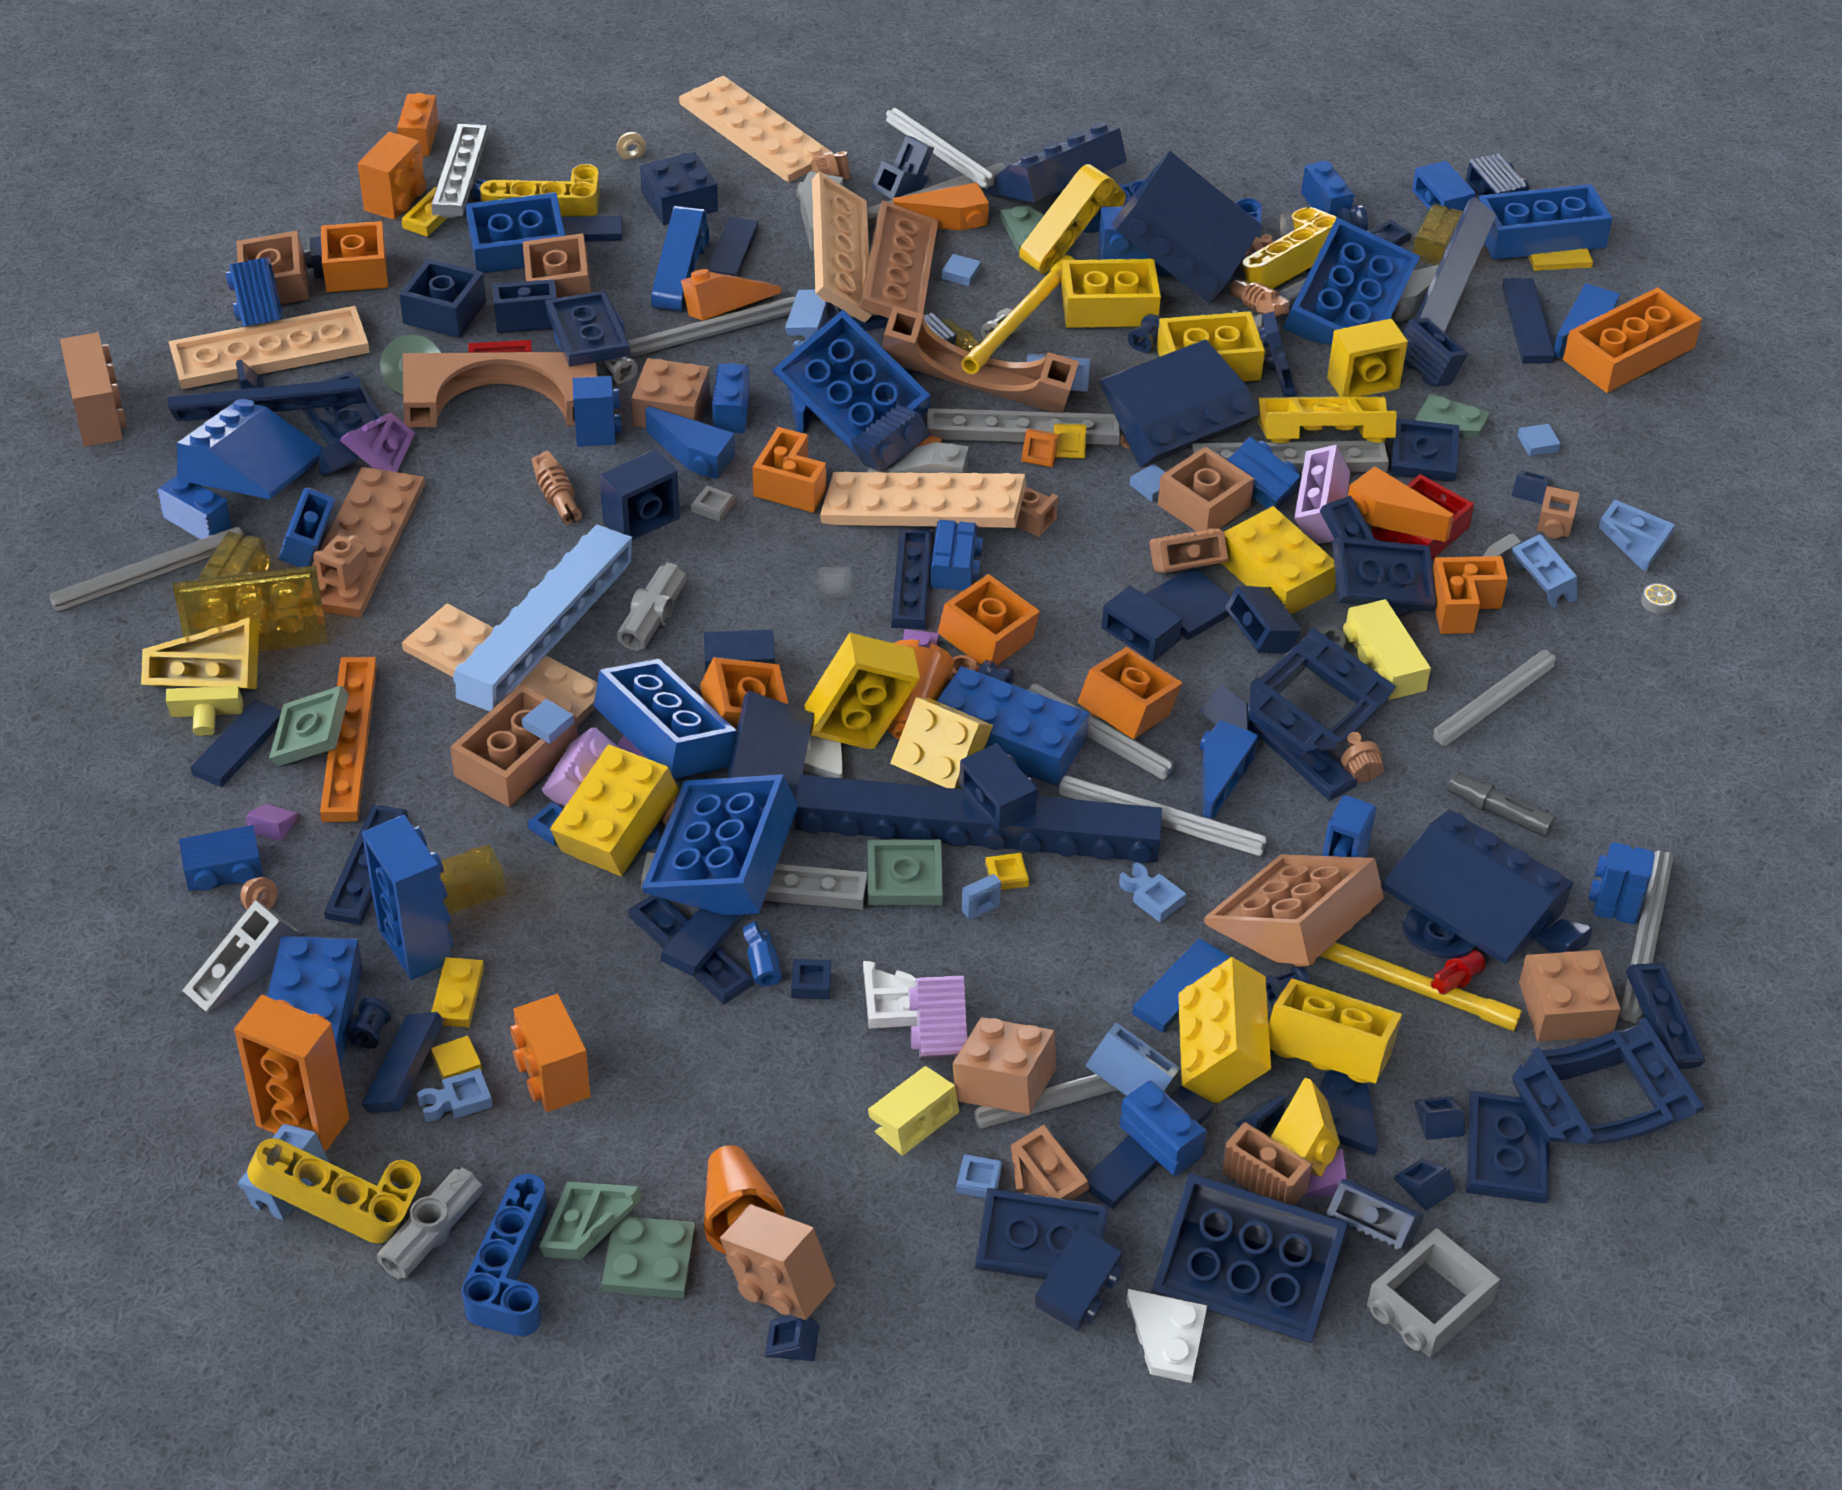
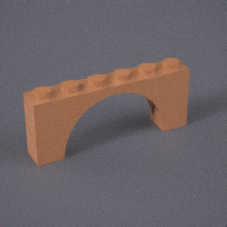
[882,305,1079,413]
[403,352,597,427]

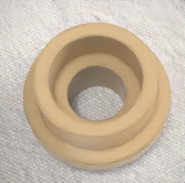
[617,132,646,160]

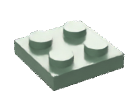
[269,686,349,766]
[867,840,943,905]
[602,1216,696,1299]

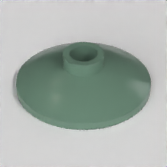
[380,335,441,395]

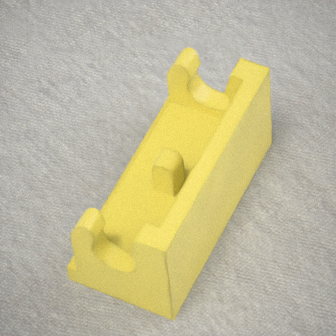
[868,1066,959,1156]

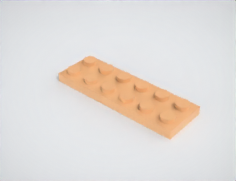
[679,76,833,183]
[812,172,872,323]
[169,306,370,390]
[820,471,1026,528]
[402,603,597,725]

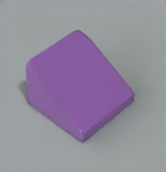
[246,804,299,841]
[1303,1149,1347,1197]

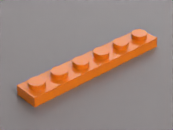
[320,657,377,822]

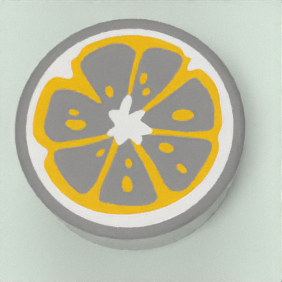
[1641,583,1677,614]

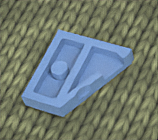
[1599,500,1675,571]

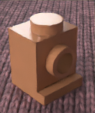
[1537,486,1579,539]
[1016,487,1058,537]
[313,535,369,590]

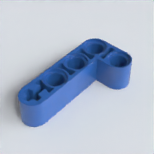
[651,206,710,312]
[462,1173,548,1336]

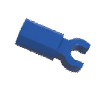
[743,920,782,987]

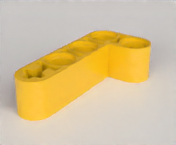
[480,164,600,217]
[1019,164,1126,274]
[1243,208,1337,289]
[247,1138,421,1244]

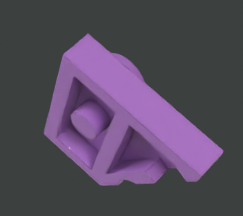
[340,412,415,472]

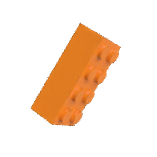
[1563,287,1702,393]
[234,994,350,1152]

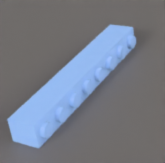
[453,524,632,711]

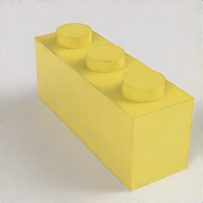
[1343,599,1431,700]

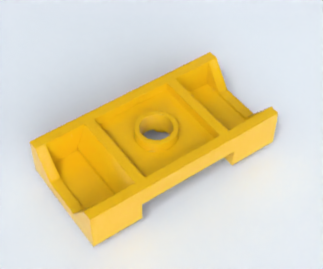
[1257,397,1397,443]

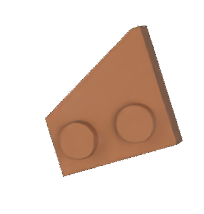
[1011,1125,1090,1200]

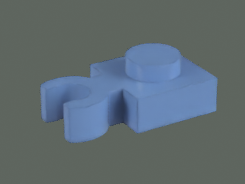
[1119,862,1186,922]
[417,1068,493,1122]

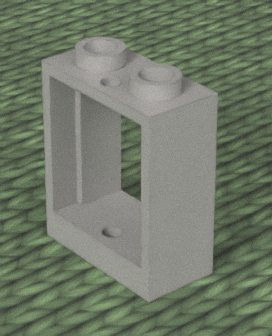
[1367,1228,1500,1358]

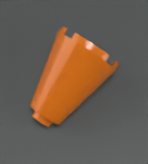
[887,639,954,740]
[704,1145,785,1255]

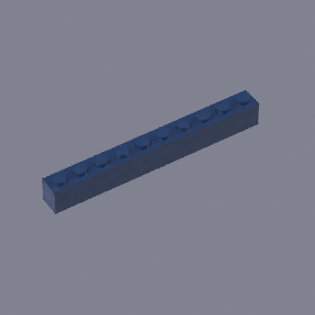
[795,775,1162,863]

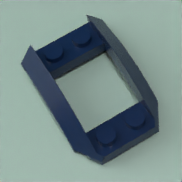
[1248,627,1396,756]
[1512,1018,1704,1144]

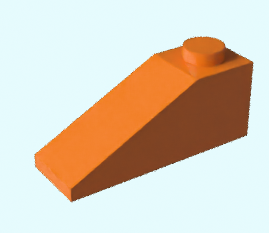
[893,182,989,231]
[681,269,782,321]
[1348,466,1454,542]

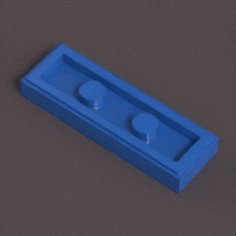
[1132,938,1230,1033]

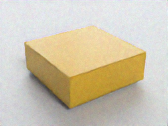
[1053,423,1086,458]
[985,853,1029,890]
[431,1036,482,1079]

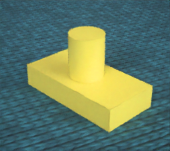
[166,686,244,736]

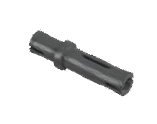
[1448,771,1556,838]

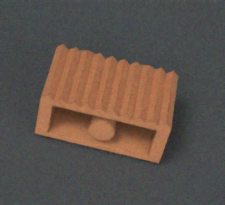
[1149,528,1228,573]
[1222,1122,1313,1206]

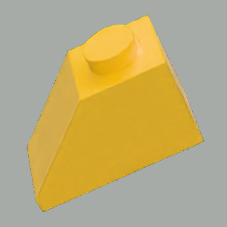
[1271,1078,1340,1177]

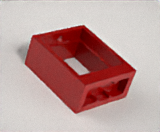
[1371,474,1474,560]

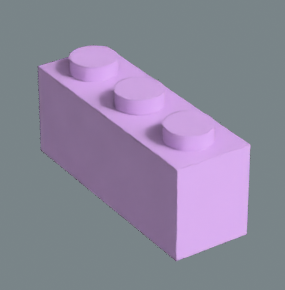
[1294,445,1351,544]

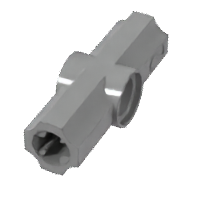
[617,562,686,651]
[377,1168,483,1280]

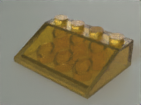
[172,565,329,652]

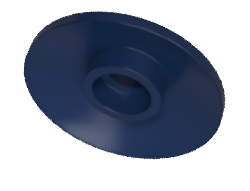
[1402,908,1475,959]

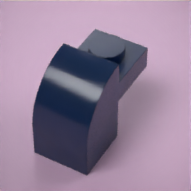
[871,135,934,199]

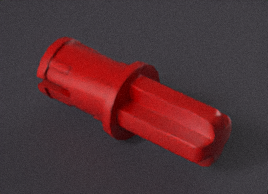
[1431,950,1486,995]

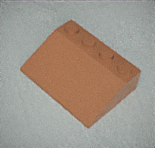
[1204,854,1384,967]

